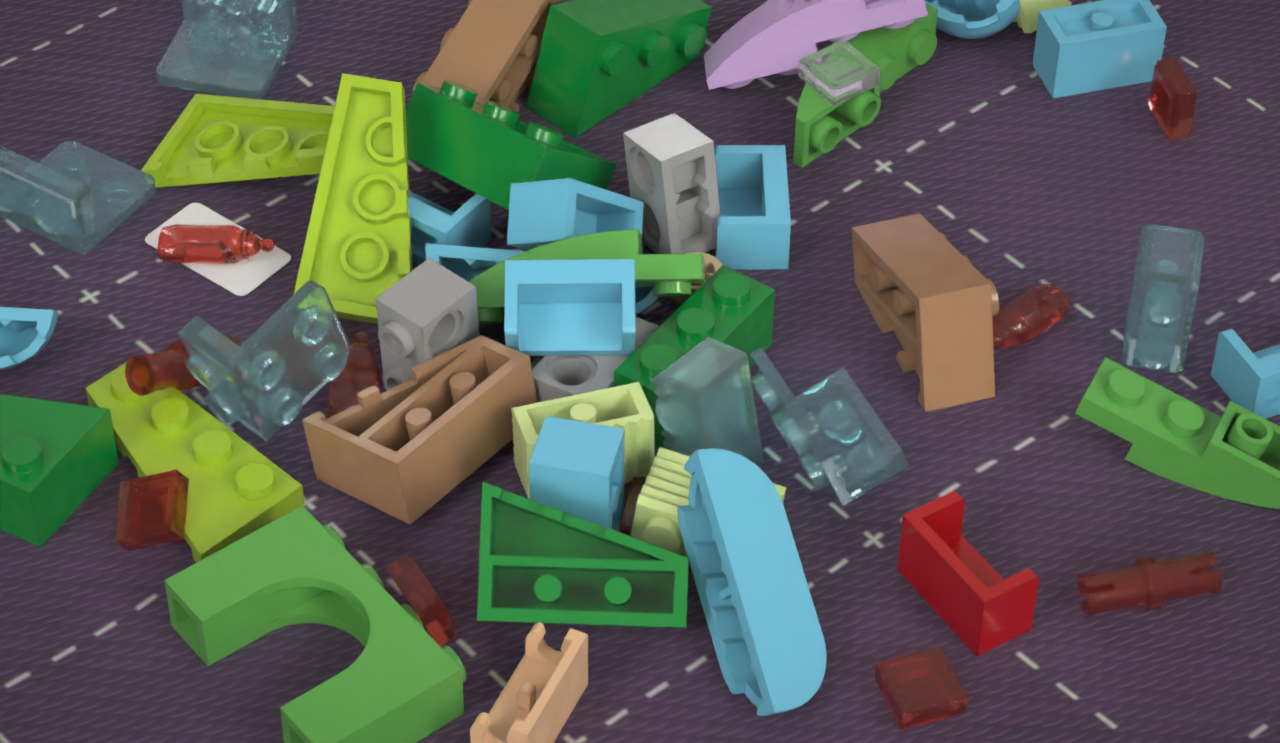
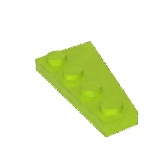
[291,73,413,324]
[141,94,335,188]
[85,356,304,563]

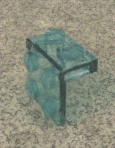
[156,0,298,99]
[0,141,156,255]
[178,281,352,442]
[750,347,909,506]

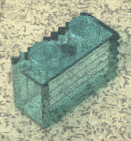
[1121,224,1205,373]
[652,337,764,464]

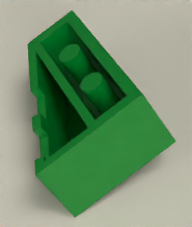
[526,0,712,139]
[406,80,617,210]
[0,394,119,547]
[477,481,689,629]

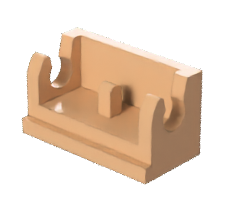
[470,622,588,743]

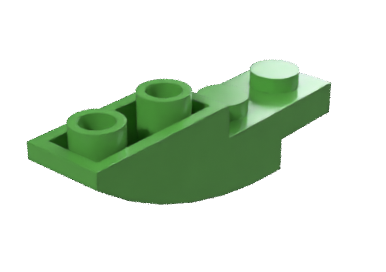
[793,3,938,168]
[468,229,705,325]
[1075,357,1280,509]

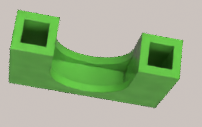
[164,505,466,743]

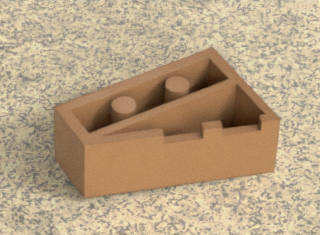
[411,0,559,112]
[852,213,999,413]
[302,335,538,525]

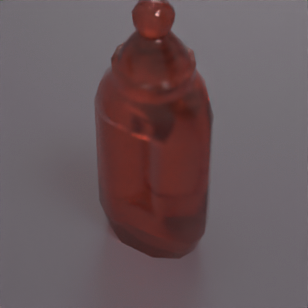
[157,224,274,264]
[992,284,1071,349]
[327,332,380,418]

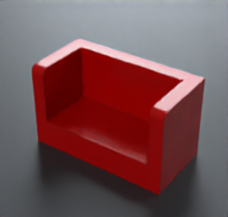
[897,491,1039,656]

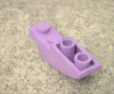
[704,0,928,90]

